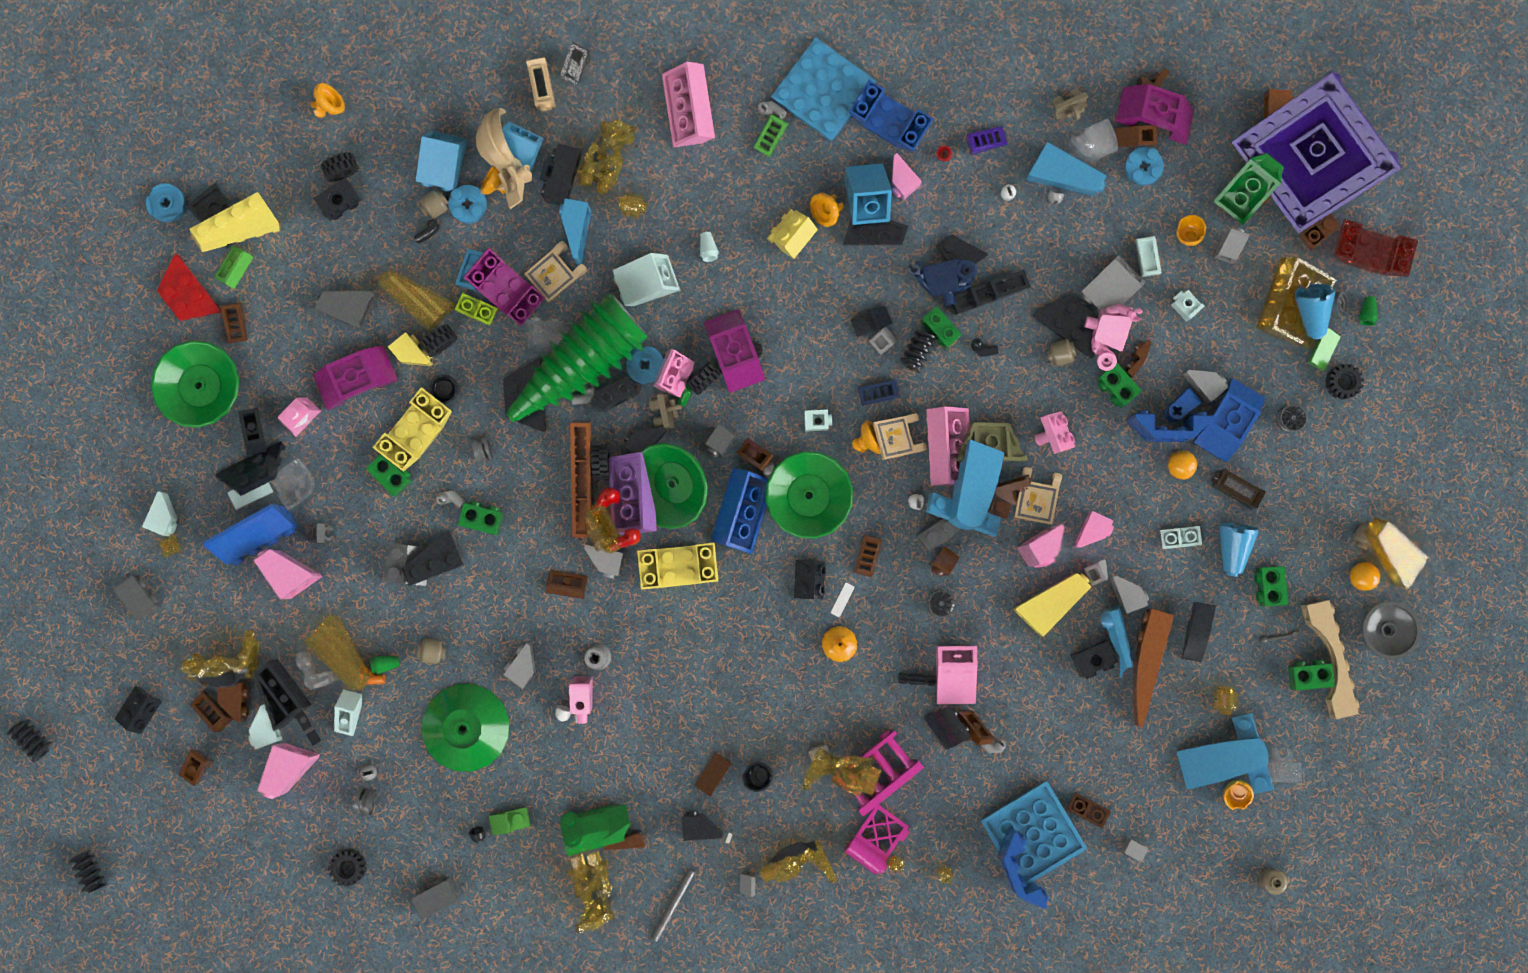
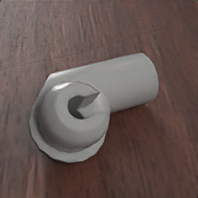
[758,101,787,119]
[572,383,596,405]
[436,490,466,508]
[981,740,1006,754]

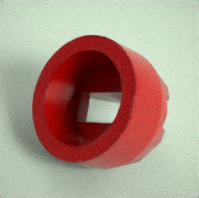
[936,145,952,162]

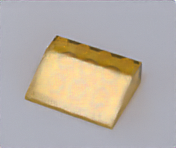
[1256,257,1336,350]

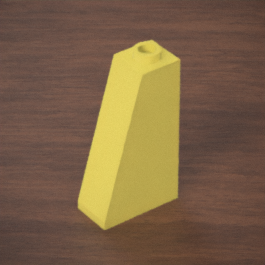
[1013,573,1091,637]

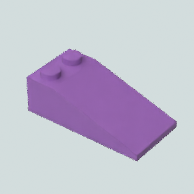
[609,452,657,535]

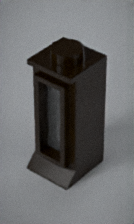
[1211,468,1267,509]

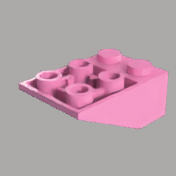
[935,646,977,704]

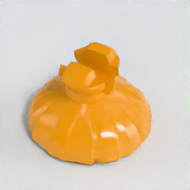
[311,83,345,118]
[480,166,506,195]
[810,193,844,227]
[852,420,881,454]
[822,626,858,662]

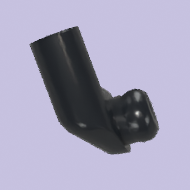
[414,219,439,244]

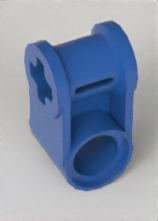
[1164,387,1202,422]

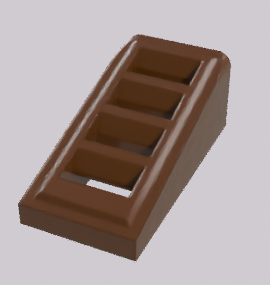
[220,302,248,344]
[853,535,882,577]
[190,691,233,732]
[603,830,646,850]

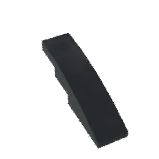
[952,270,1031,315]

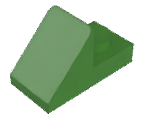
[489,807,531,835]

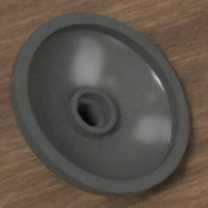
[1362,601,1421,660]

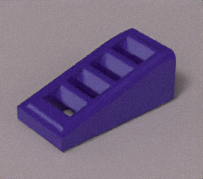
[966,126,1007,156]

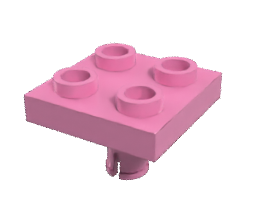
[1035,411,1075,454]

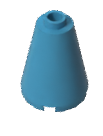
[1294,284,1335,339]
[1219,523,1259,577]

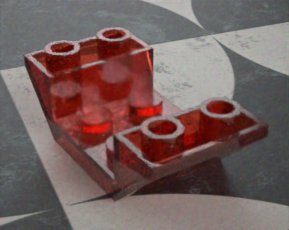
[1334,219,1418,277]

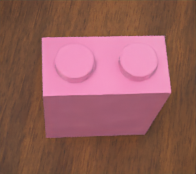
[254,549,322,599]
[258,742,320,799]

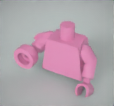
[1084,304,1143,371]

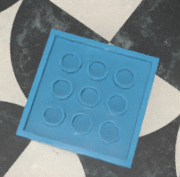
[771,37,876,142]
[980,780,1088,885]

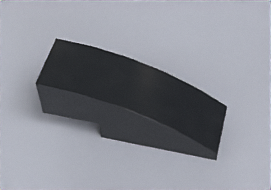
[1182,602,1216,662]

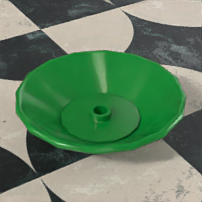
[151,340,239,428]
[641,443,708,529]
[765,451,853,539]
[422,684,509,772]

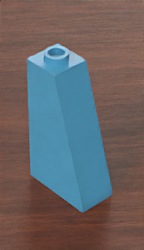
[1026,142,1107,196]

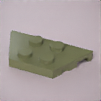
[956,422,1028,462]

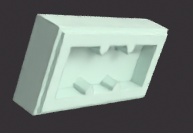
[1135,236,1162,277]

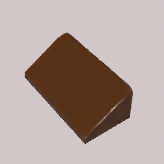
[546,570,588,599]
[695,752,732,797]

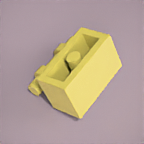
[767,209,818,258]

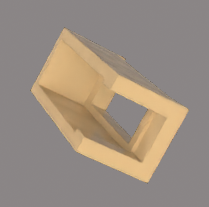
[526,57,556,111]

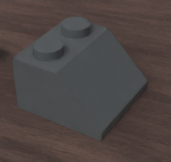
[384,543,428,586]

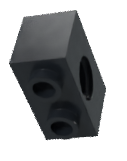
[313,177,362,221]
[594,376,638,412]
[238,408,267,455]
[1070,640,1118,679]

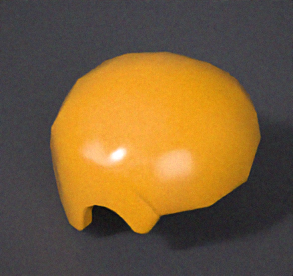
[1176,215,1206,246]
[1167,449,1197,480]
[1349,562,1380,591]
[1223,780,1254,810]

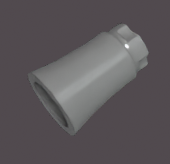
[584,644,611,670]

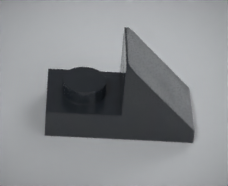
[850,306,893,338]

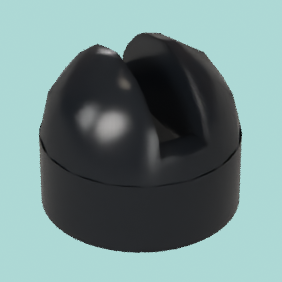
[469,826,486,843]

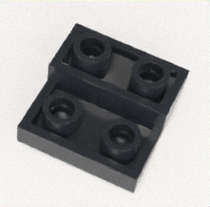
[924,705,971,750]

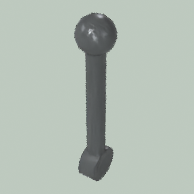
[1260,631,1300,644]

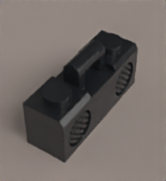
[539,143,582,206]

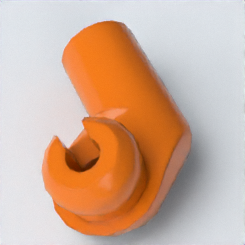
[358,665,386,685]

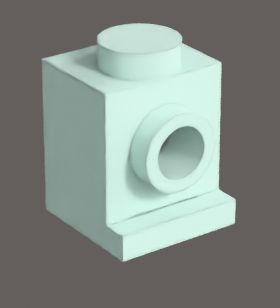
[1171,290,1204,322]
[804,410,832,432]

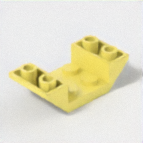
[372,387,452,471]
[637,543,718,589]

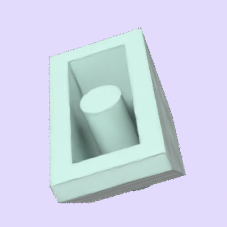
[142,491,177,536]
[334,689,362,736]
[249,704,282,749]

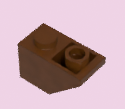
[1112,125,1157,148]
[1299,213,1341,250]
[929,546,960,577]
[217,682,250,722]

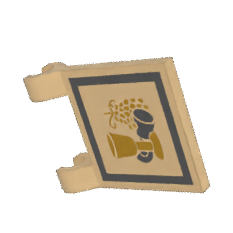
[524,241,588,303]
[873,413,927,460]
[1014,467,1062,525]

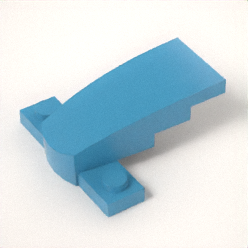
[926,440,1004,537]
[1177,713,1274,794]

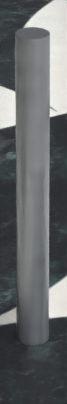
[651,869,695,942]

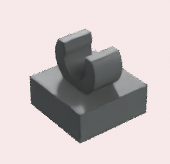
[311,523,333,543]

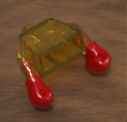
[585,487,641,553]

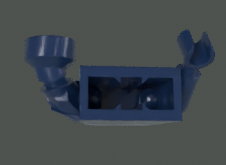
[908,259,977,306]

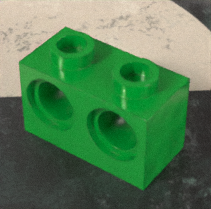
[920,306,962,350]
[1096,363,1142,408]
[366,454,412,497]
[458,501,504,536]
[1254,566,1288,606]
[1288,660,1335,691]

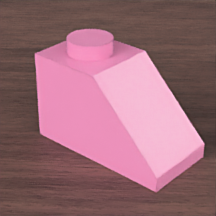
[891,153,922,200]
[1073,511,1114,548]

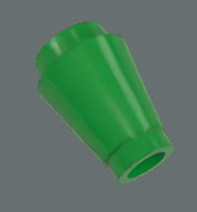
[1358,296,1378,326]
[370,655,400,675]

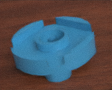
[1125,147,1164,186]
[146,183,186,223]
[448,185,487,224]
[626,346,663,385]

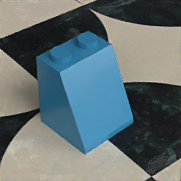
[416,131,469,191]
[845,163,892,225]

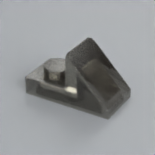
[560,42,591,85]

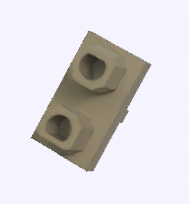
[1053,88,1088,121]
[649,393,682,429]

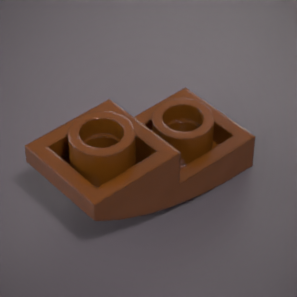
[1125,339,1151,378]
[1066,792,1111,829]

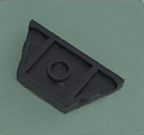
[1032,295,1098,359]
[503,359,545,432]
[215,441,286,496]

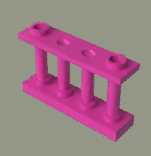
[834,729,924,817]

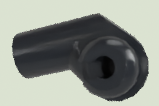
[971,338,998,357]

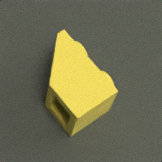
[388,332,433,366]

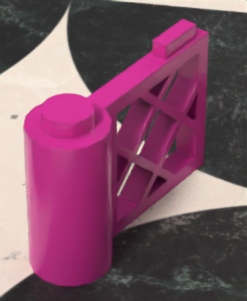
[844,804,909,875]

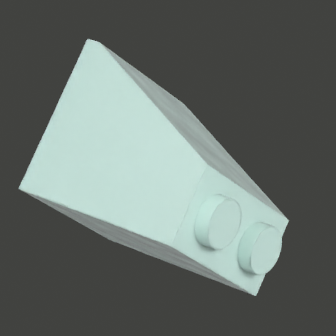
[613,253,680,306]

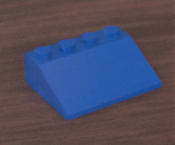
[202,504,299,566]

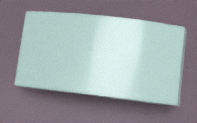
[227,482,273,510]
[1160,526,1202,549]

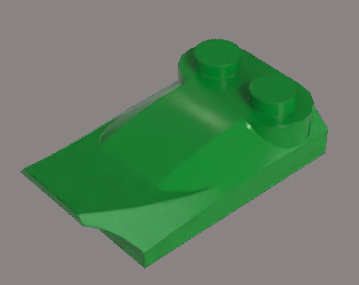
[1213,153,1284,225]
[560,804,630,856]

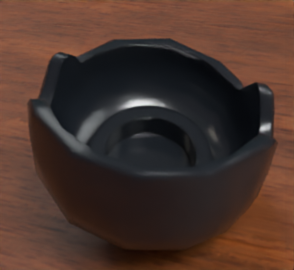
[430,374,459,404]
[742,762,773,792]

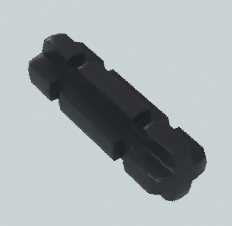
[898,673,936,686]

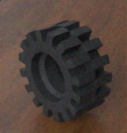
[321,152,359,182]
[420,324,457,357]
[687,360,722,395]
[1325,364,1364,400]
[591,445,610,480]
[328,849,367,887]

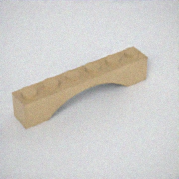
[1301,600,1359,719]

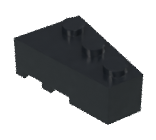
[253,658,312,732]

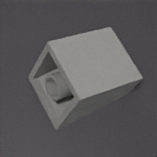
[1082,255,1145,313]

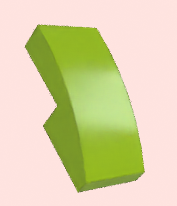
[454,293,498,326]

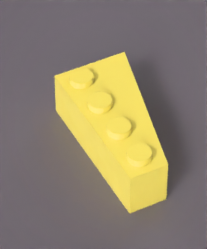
[190,192,280,252]

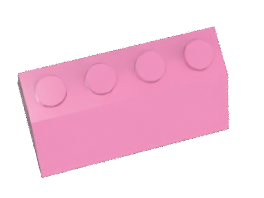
[662,62,715,147]
[927,407,970,486]
[1017,524,1065,568]

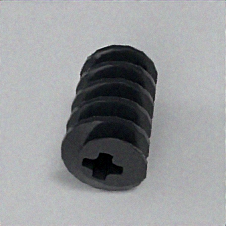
[900,330,938,373]
[7,719,51,763]
[69,849,107,894]

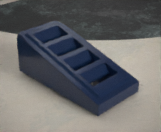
[858,379,901,406]

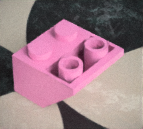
[653,349,695,397]

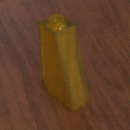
[377,270,456,333]
[1364,517,1429,590]
[304,614,371,691]

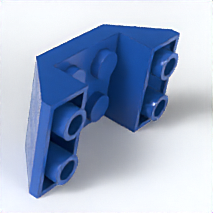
[849,80,933,152]
[1193,378,1265,463]
[1127,411,1213,442]
[998,827,1049,909]

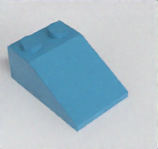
[559,198,591,266]

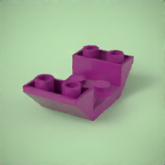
[1115,84,1194,145]
[463,248,545,326]
[703,309,765,393]
[313,346,398,411]

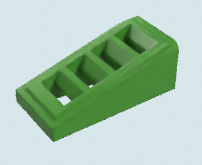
[753,114,788,157]

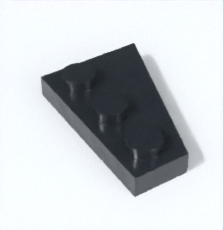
[843,220,908,245]

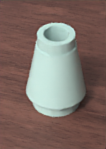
[700,232,719,262]

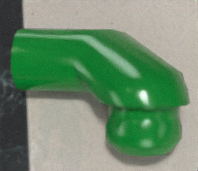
[676,379,692,407]

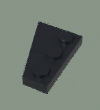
[187,183,235,249]
[402,530,463,586]

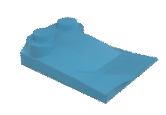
[1100,605,1133,678]

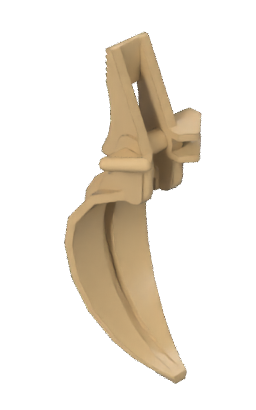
[476,108,532,209]

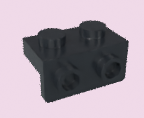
[794,560,826,600]
[115,686,161,734]

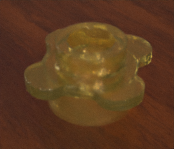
[159,535,181,557]
[886,855,905,873]
[937,864,953,885]

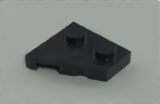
[936,235,988,264]

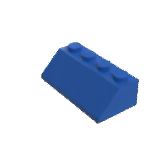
[711,468,768,554]

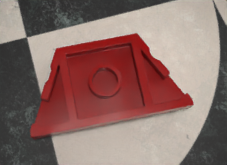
[157,254,221,321]

